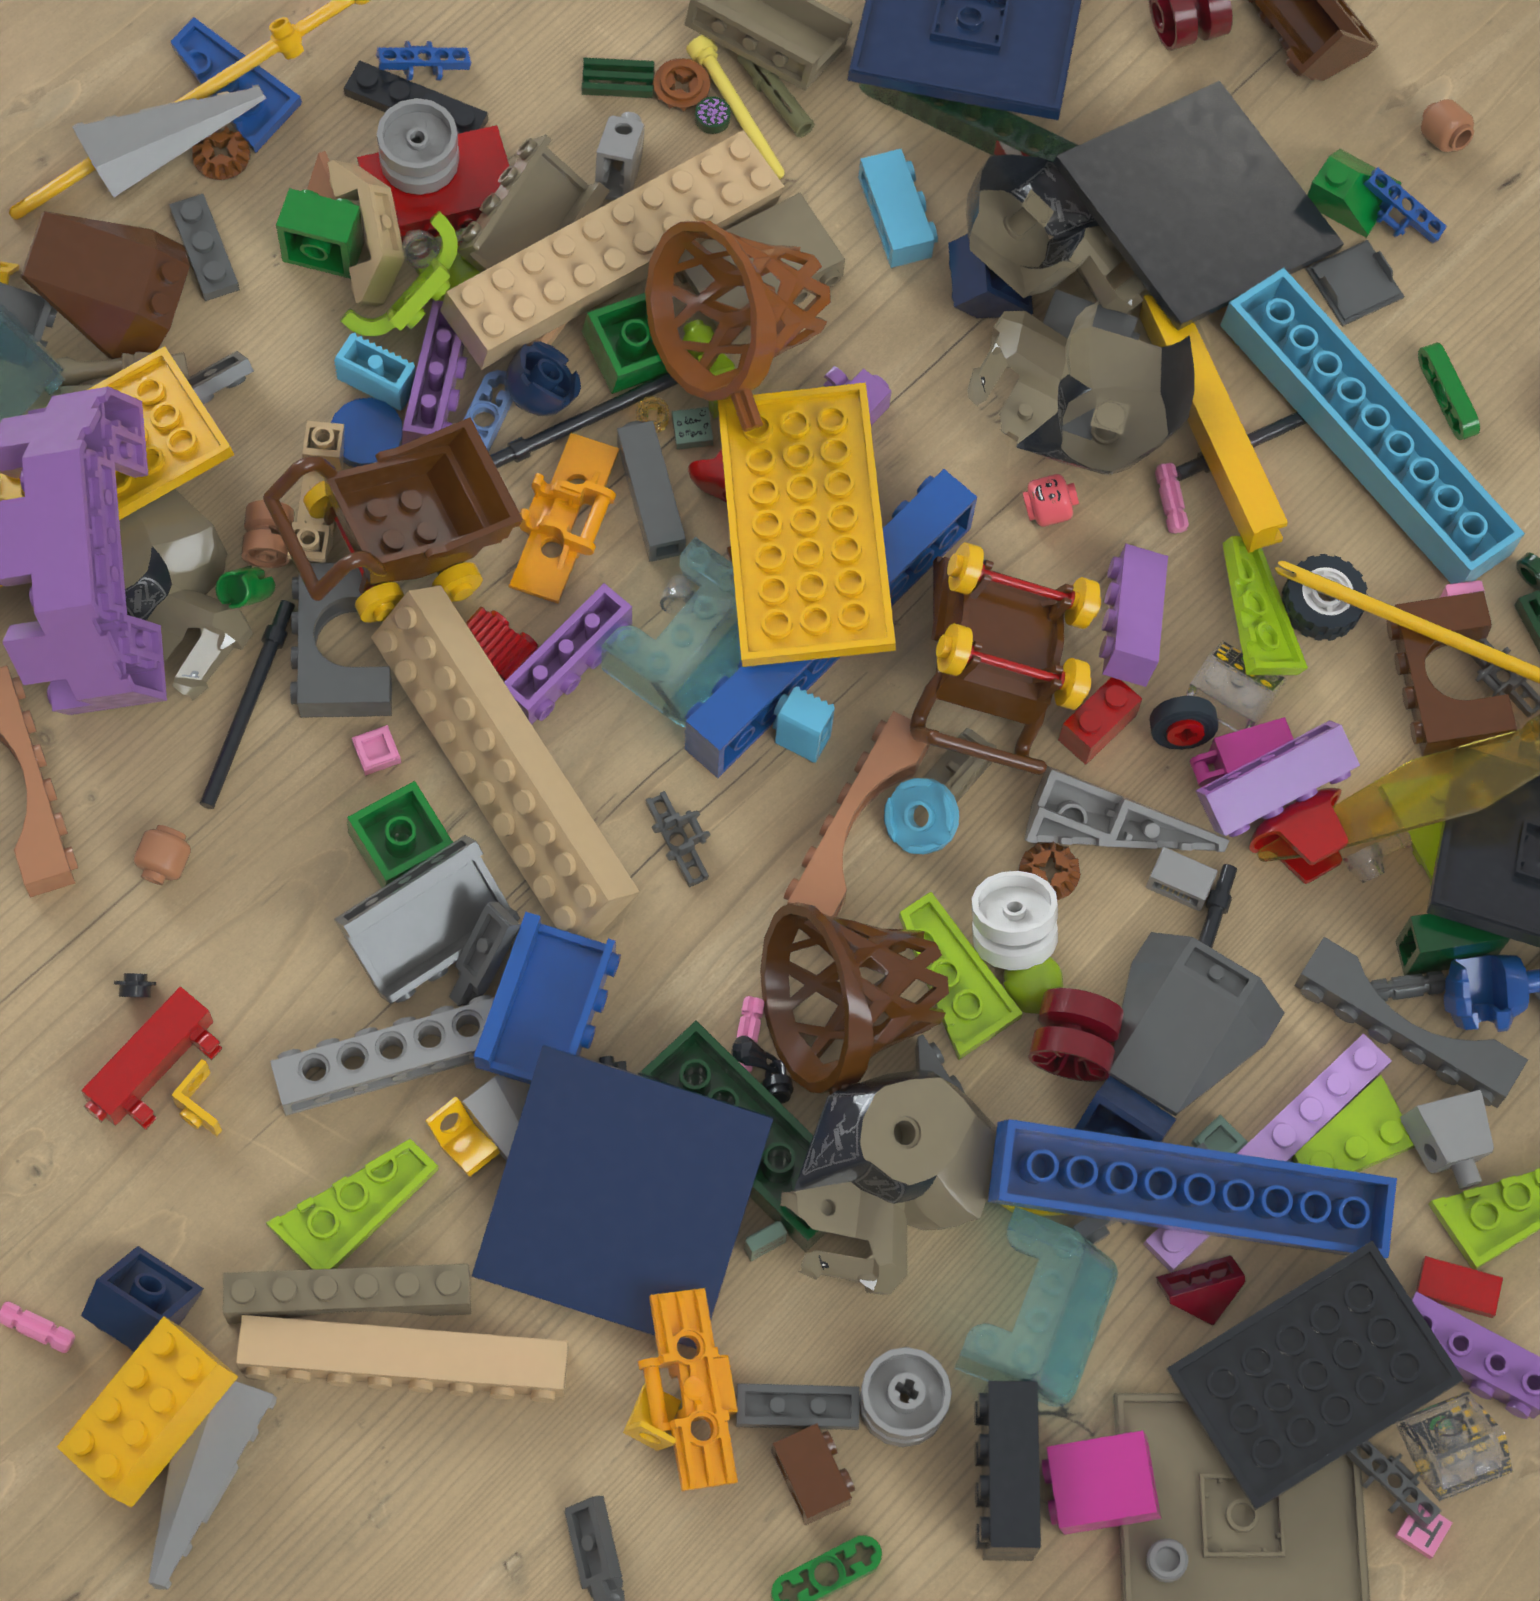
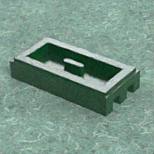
[582,57,654,98]

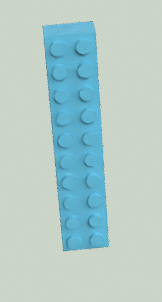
[1220,268,1525,584]

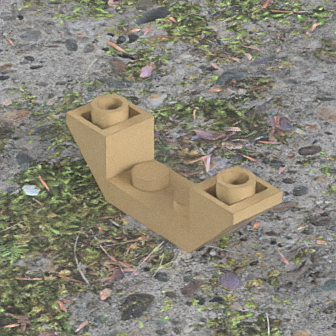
[328,160,405,306]
[287,421,345,563]

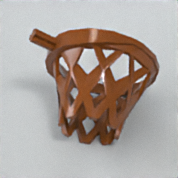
[645,221,831,432]

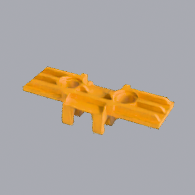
[509,433,619,604]
[638,1288,738,1491]

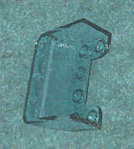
[601,537,741,727]
[954,1206,1118,1407]

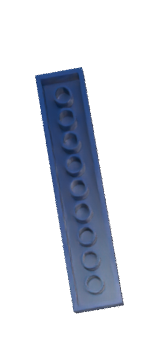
[685,469,977,778]
[988,1119,1397,1259]

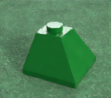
[1307,149,1402,238]

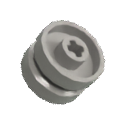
[377,98,459,195]
[859,1347,952,1448]

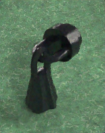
[731,1035,794,1104]

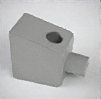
[595,112,645,201]
[1400,1090,1494,1189]

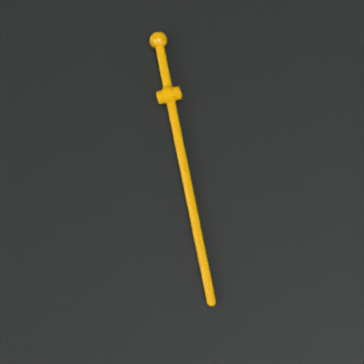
[9,0,371,220]
[1275,561,1540,684]

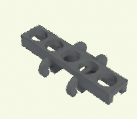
[1470,638,1540,718]
[646,791,711,888]
[1346,1441,1442,1529]

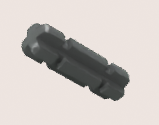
[1370,971,1445,1001]

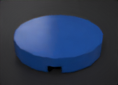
[331,398,403,467]

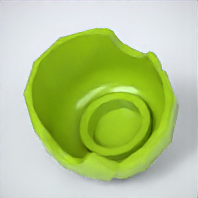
[1003,957,1063,1014]

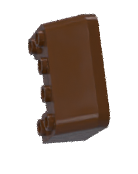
[1247,0,1378,81]

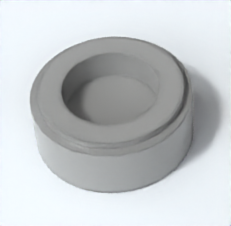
[1146,1539,1188,1583]

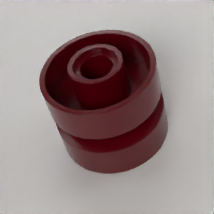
[1148,0,1233,51]
[1028,988,1124,1082]

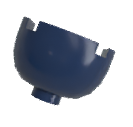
[505,341,581,416]

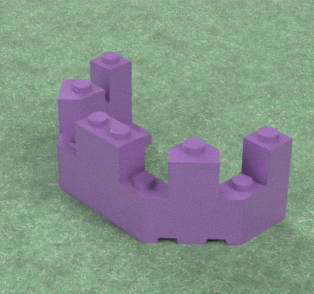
[0,386,167,715]

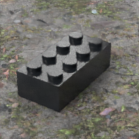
[974,1381,1041,1561]

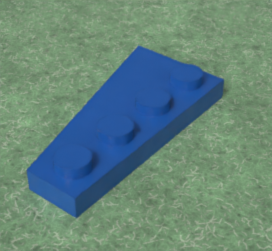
[170,17,302,154]

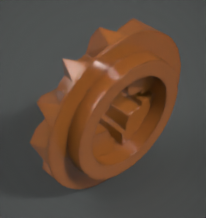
[653,58,710,112]
[192,126,250,180]
[1019,841,1081,900]

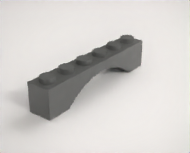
[1294,937,1528,1108]

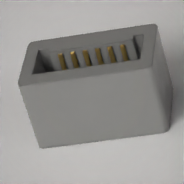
[1146,847,1218,911]

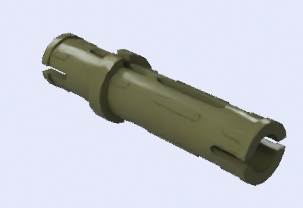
[737,55,815,138]

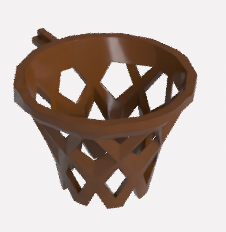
[760,902,949,1095]

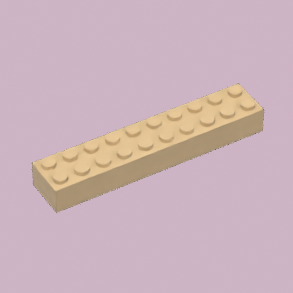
[440,130,785,370]
[371,585,640,938]

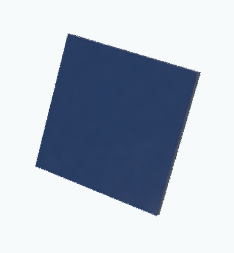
[847,0,1082,121]
[471,1045,774,1349]

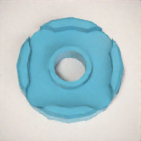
[884,778,959,855]

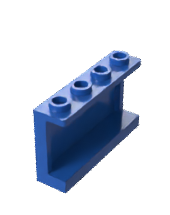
[474,912,621,1084]

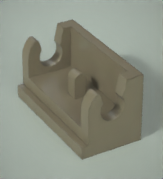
[923,728,997,802]

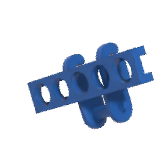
[376,41,471,81]
[1364,167,1447,244]

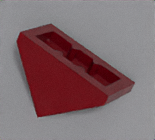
[1156,1255,1246,1326]

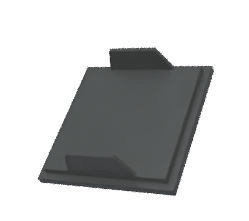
[1306,240,1404,326]

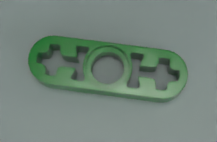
[1418,342,1480,441]
[771,1535,882,1601]

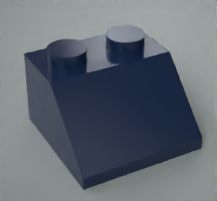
[948,233,1034,319]
[1074,1076,1176,1142]
[81,1246,204,1352]

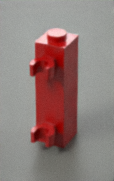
[81,986,222,1130]

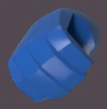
[1444,955,1540,1032]

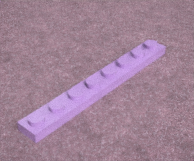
[1143,1033,1392,1272]

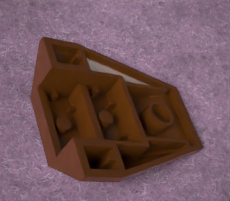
[20,211,190,359]

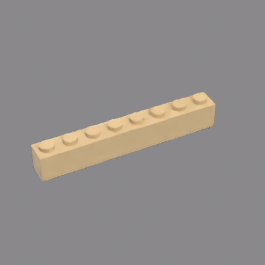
[236,1315,569,1403]

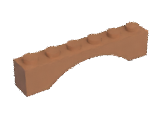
[0,665,78,898]
[784,711,931,917]

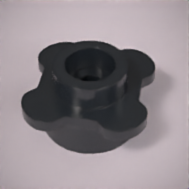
[114,973,156,998]

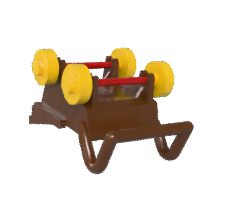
[263,417,523,623]
[910,542,1101,775]

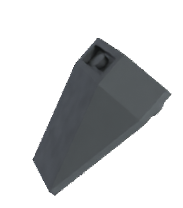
[1109,932,1285,1116]

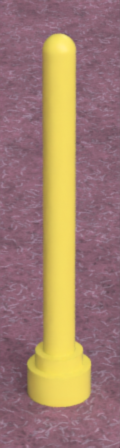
[686,35,785,179]

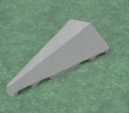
[72,85,266,197]
[1024,766,1230,852]
[463,1075,530,1162]
[148,1381,277,1590]

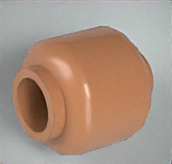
[1421,99,1474,152]
[134,825,191,885]

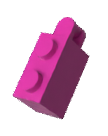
[1189,717,1294,787]

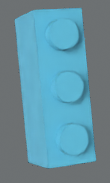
[858,149,938,268]

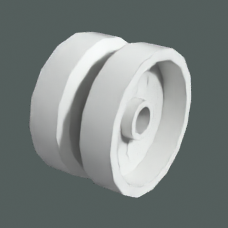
[972,871,1058,970]

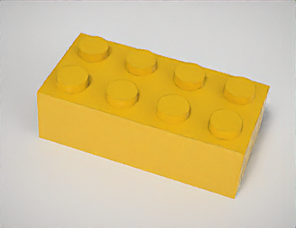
[57,1316,239,1508]

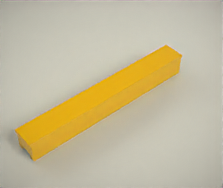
[1139,294,1288,553]

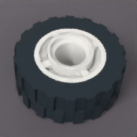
[1281,554,1368,641]

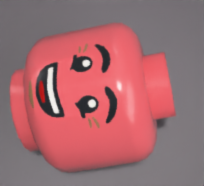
[1022,474,1079,527]

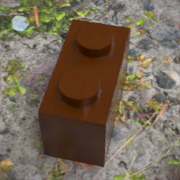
[771,1423,855,1526]

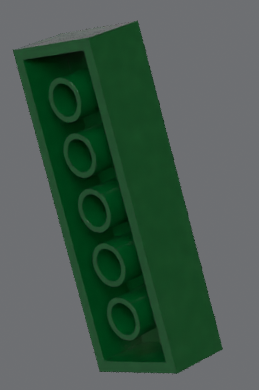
[641,1020,827,1252]

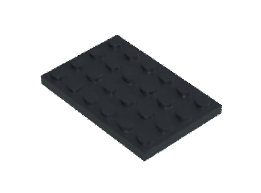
[1166,1241,1464,1511]

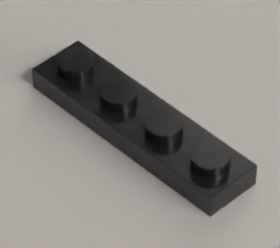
[344,60,489,134]

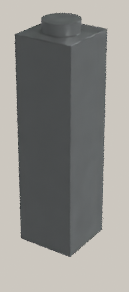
[617,421,686,562]

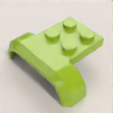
[341,211,458,336]

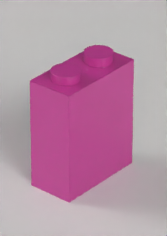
[1042,1430,1161,1535]

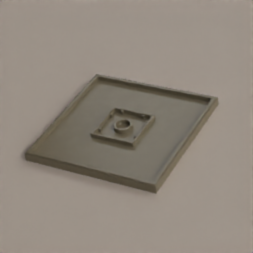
[1113,1393,1370,1601]

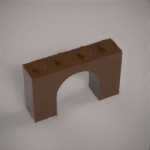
[1387,591,1517,756]

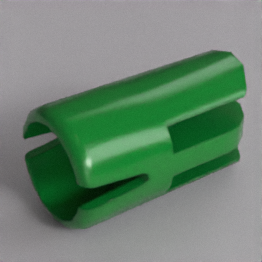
[215,565,276,609]

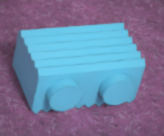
[334,333,416,411]
[772,686,835,763]

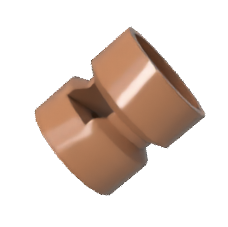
[241,500,295,568]

